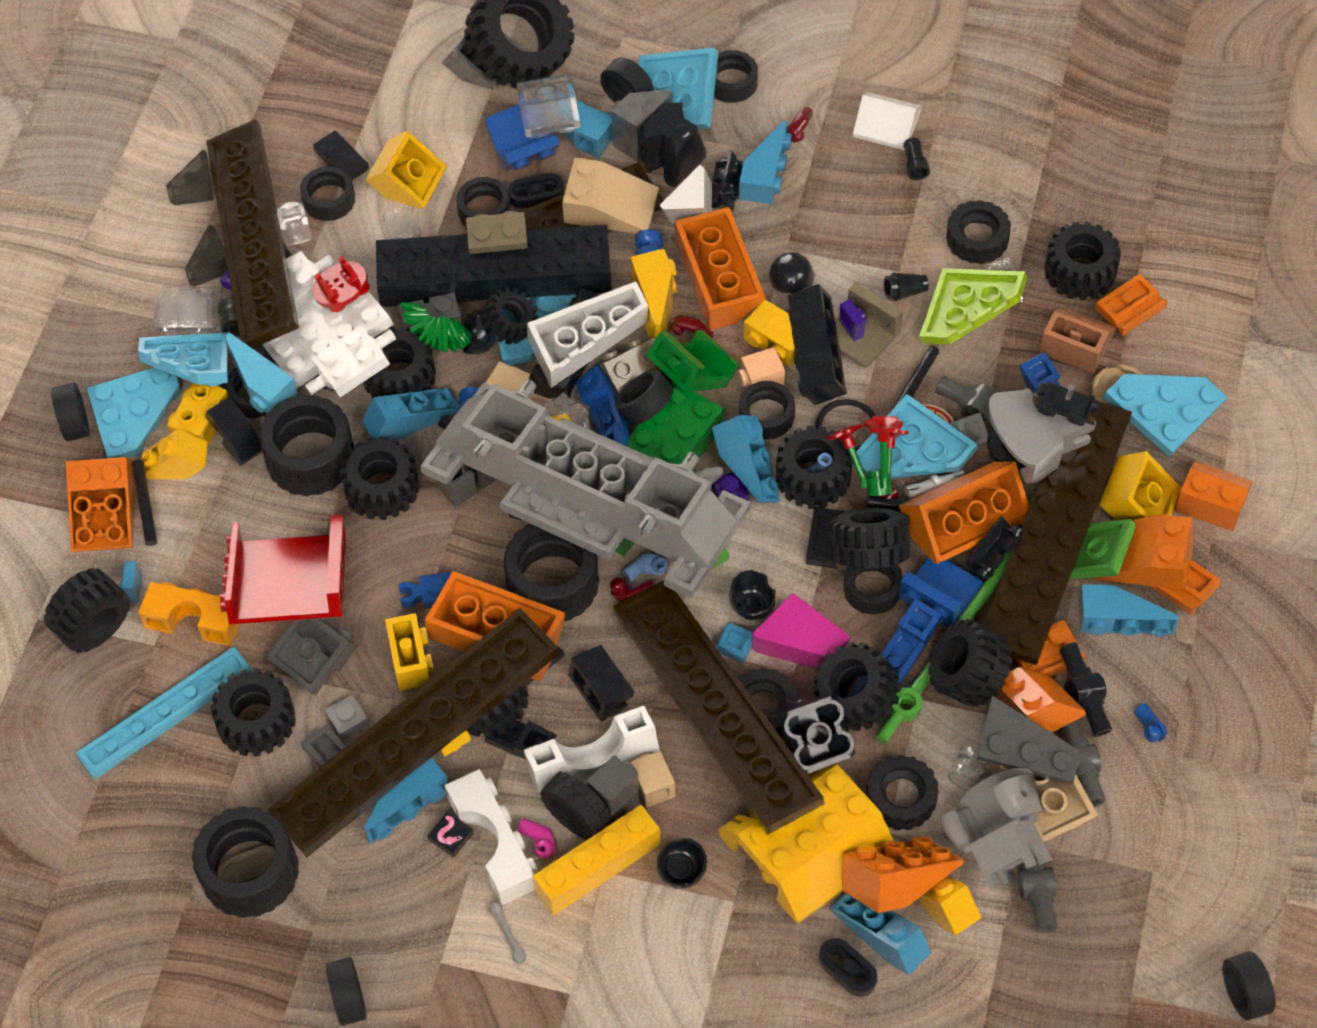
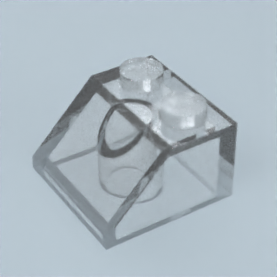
[516,73,581,138]
[153,287,223,336]

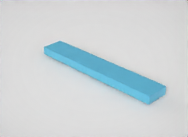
[75,646,253,780]

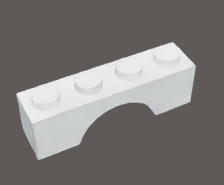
[524,706,660,797]
[445,769,538,905]

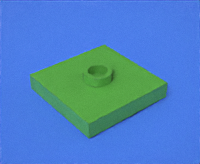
[1070,519,1137,580]

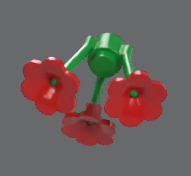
[826,416,909,496]

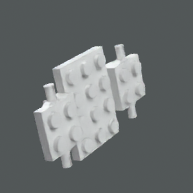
[262,251,397,397]

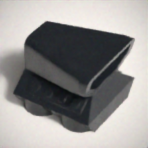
[639,102,707,187]
[776,692,856,774]

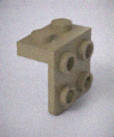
[466,211,528,254]
[835,282,903,368]
[599,337,673,395]

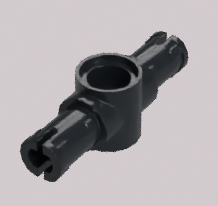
[1059,642,1113,737]

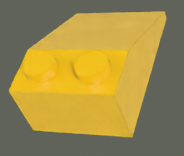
[630,249,677,339]

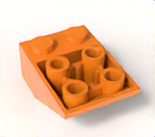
[65,457,135,552]
[842,836,964,913]

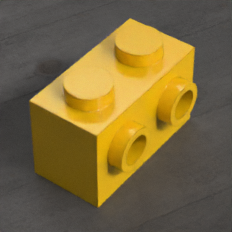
[167,383,229,447]
[385,613,434,691]

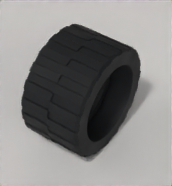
[259,395,355,496]
[504,524,599,621]
[192,806,299,918]

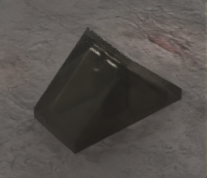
[166,150,214,206]
[185,225,228,287]

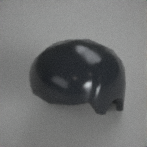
[768,252,815,294]
[463,310,496,355]
[729,570,776,621]
[657,837,707,889]

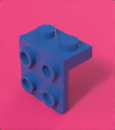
[485,100,560,171]
[899,557,983,627]

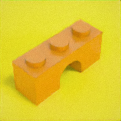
[138,582,240,647]

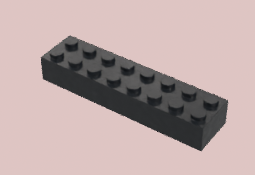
[376,225,612,307]

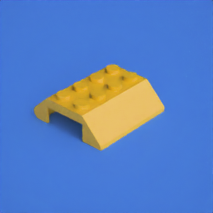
[718,764,894,924]

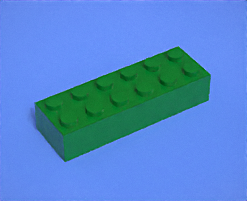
[615,382,724,556]

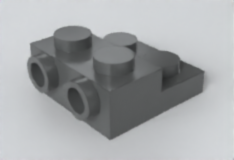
[266,618,358,695]

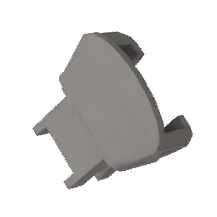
[989,384,1096,483]
[940,768,1052,888]

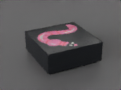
[427,812,474,858]

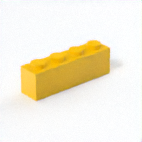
[533,805,661,916]

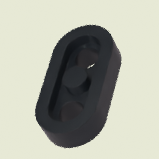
[507,174,564,208]
[819,938,878,997]

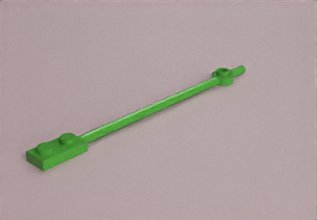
[876,494,1035,744]

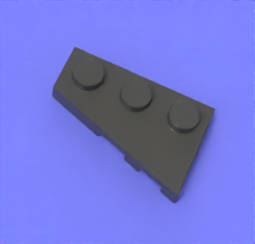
[976,696,1080,785]

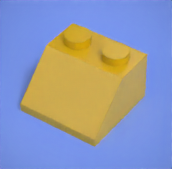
[365,130,447,209]
[1099,451,1181,520]

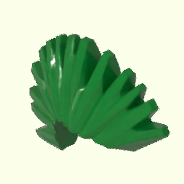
[401,302,473,352]

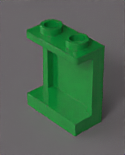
[646,330,739,392]

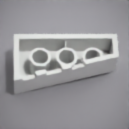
[527,282,648,388]

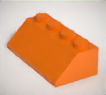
[675,207,765,330]
[899,461,1030,564]
[425,571,565,682]

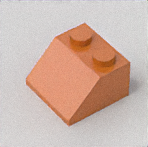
[1175,461,1253,532]
[996,667,1086,732]

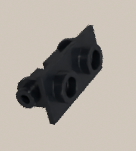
[712,150,743,212]
[1032,382,1100,426]
[963,516,1023,581]

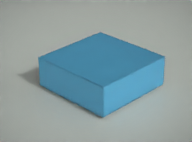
[120,561,142,603]
[716,622,754,663]

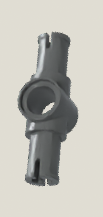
[935,376,996,422]
[1060,720,1105,807]
[1018,856,1057,933]

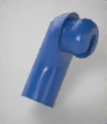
[1133,703,1167,743]

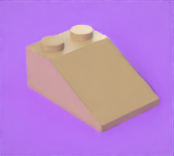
[562,157,659,234]
[988,730,1099,843]

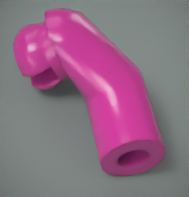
[518,818,556,859]

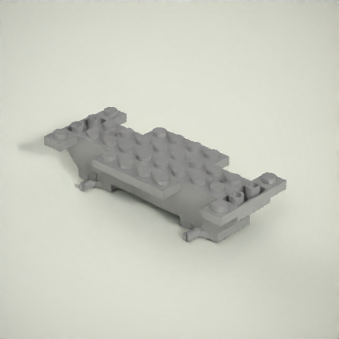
[421,379,751,598]

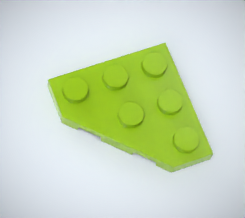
[920,268,1027,345]

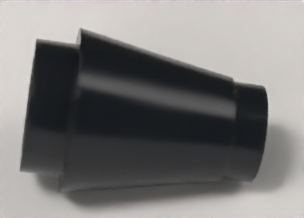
[884,272,929,301]

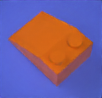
[1092,515,1195,590]

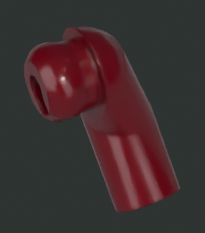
[670,315,714,338]
[610,578,654,601]

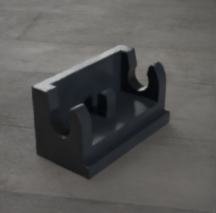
[568,645,635,722]

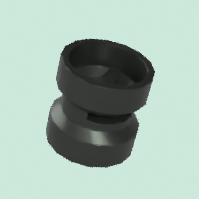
[217,297,240,337]

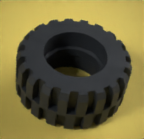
[464,0,575,89]

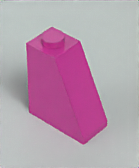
[752,593,851,668]

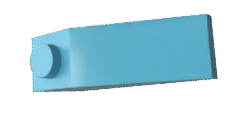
[225,333,298,414]

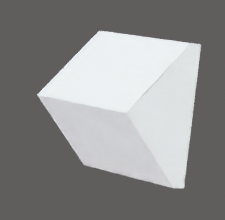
[853,92,922,150]
[660,165,712,223]

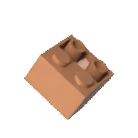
[1039,307,1116,374]

